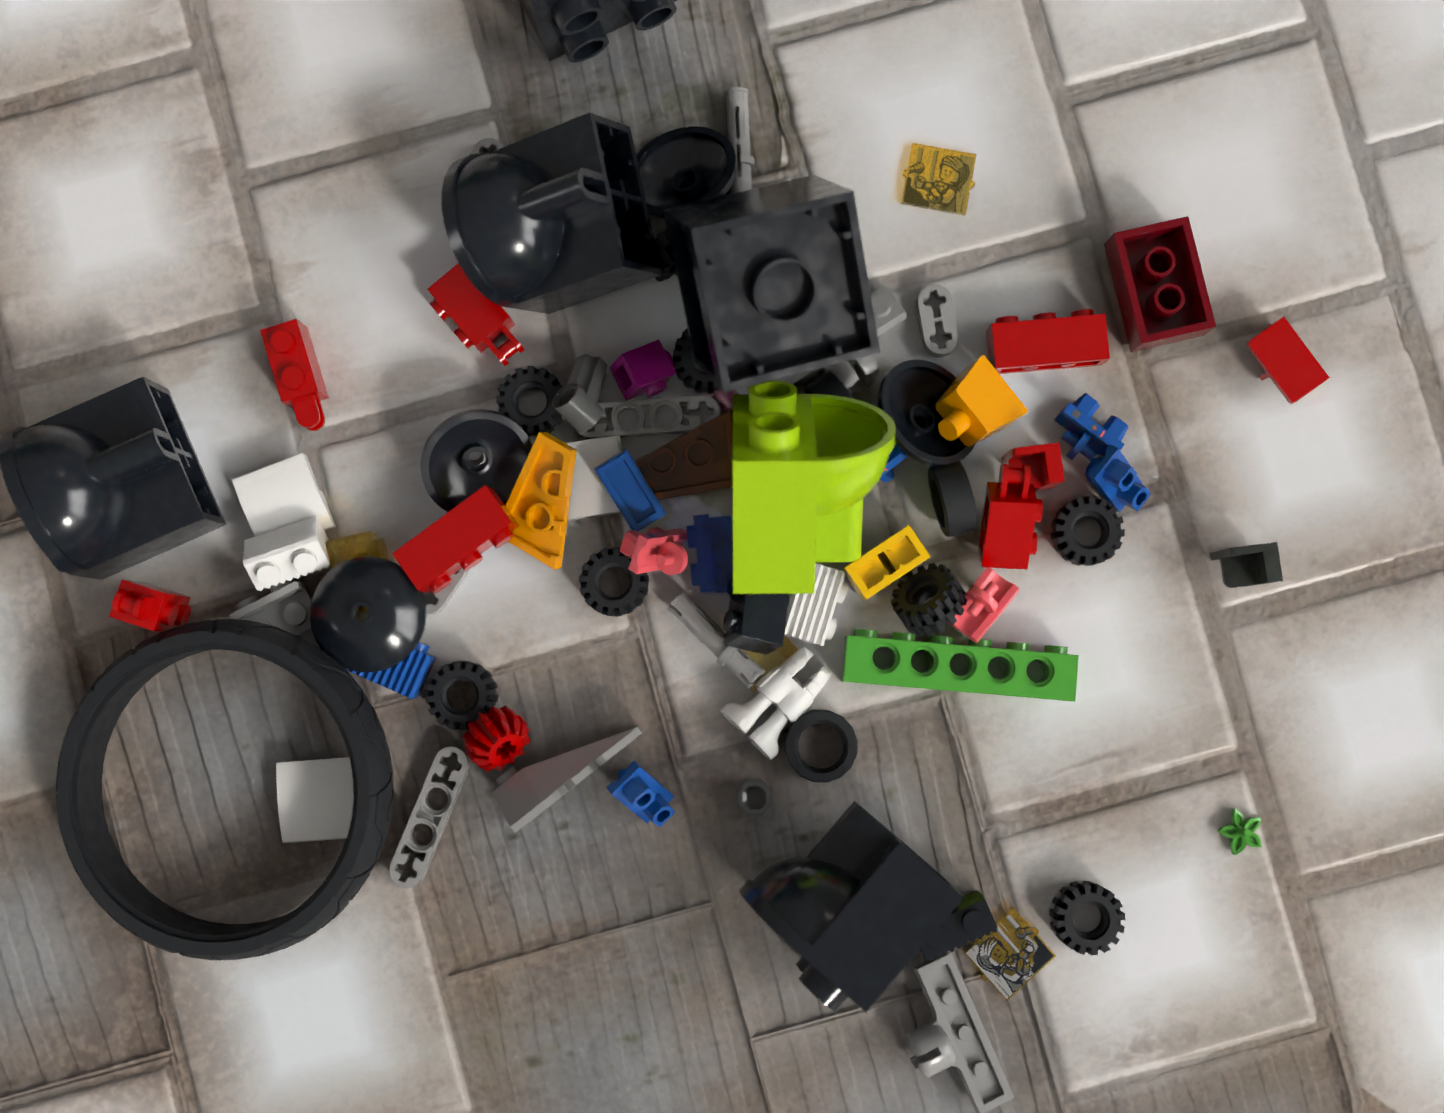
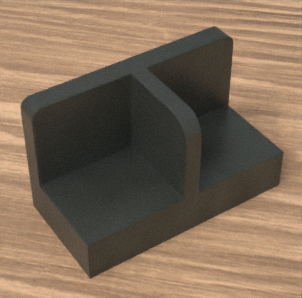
[1210,542,1283,588]

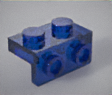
[687,514,733,595]

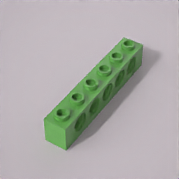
[841,629,1079,702]

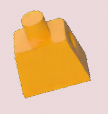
[936,355,1028,447]

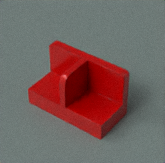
[1246,316,1330,404]
[1001,442,1065,491]

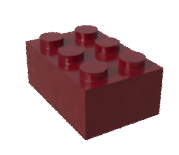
[1104,216,1216,352]

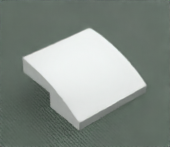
[566,436,622,521]
[232,453,336,537]
[276,757,354,843]

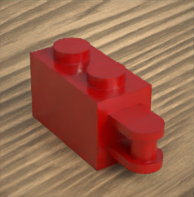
[427,263,525,366]
[260,319,329,431]
[978,463,1043,570]
[109,579,191,632]

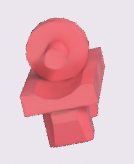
[620,527,689,575]
[948,568,1019,644]

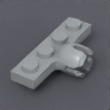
[774,284,907,395]
[904,952,1014,1113]

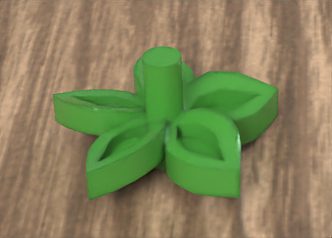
[1217,808,1262,855]

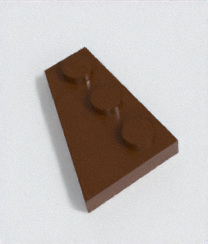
[634,409,733,500]

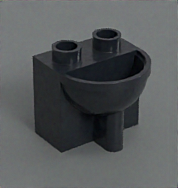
[441,112,662,314]
[0,377,226,580]
[739,800,964,1012]

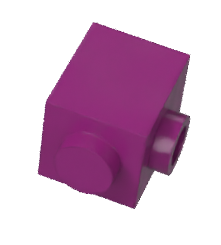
[609,339,676,401]

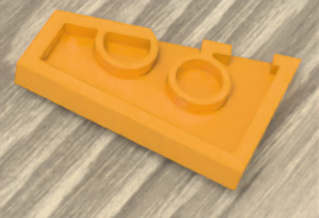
[505,432,577,570]

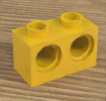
[842,525,931,601]

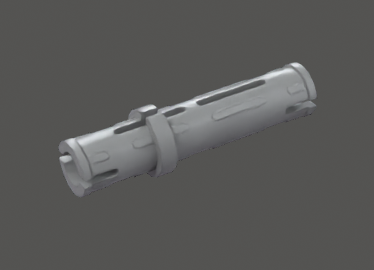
[725,87,755,194]
[668,592,766,689]

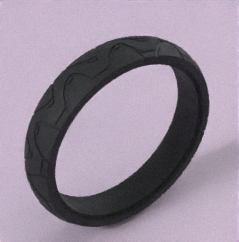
[56,619,394,960]

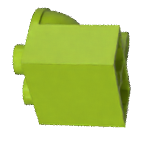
[733,380,896,594]

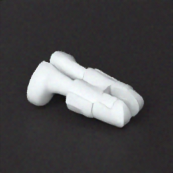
[720,647,832,760]

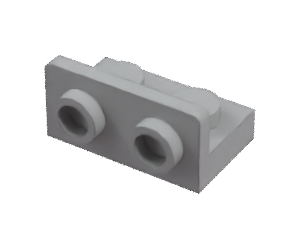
[228,580,312,657]

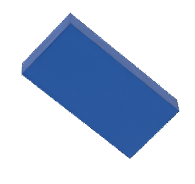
[594,449,666,532]

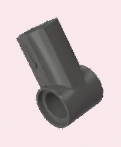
[552,354,608,432]

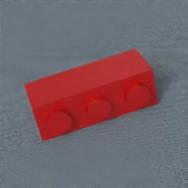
[986,309,1110,374]
[392,485,520,594]

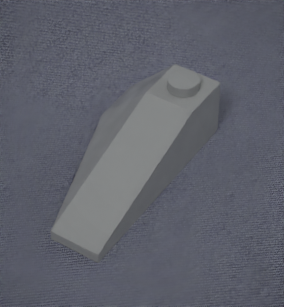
[492,726,644,833]

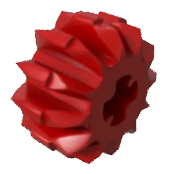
[462,705,531,772]

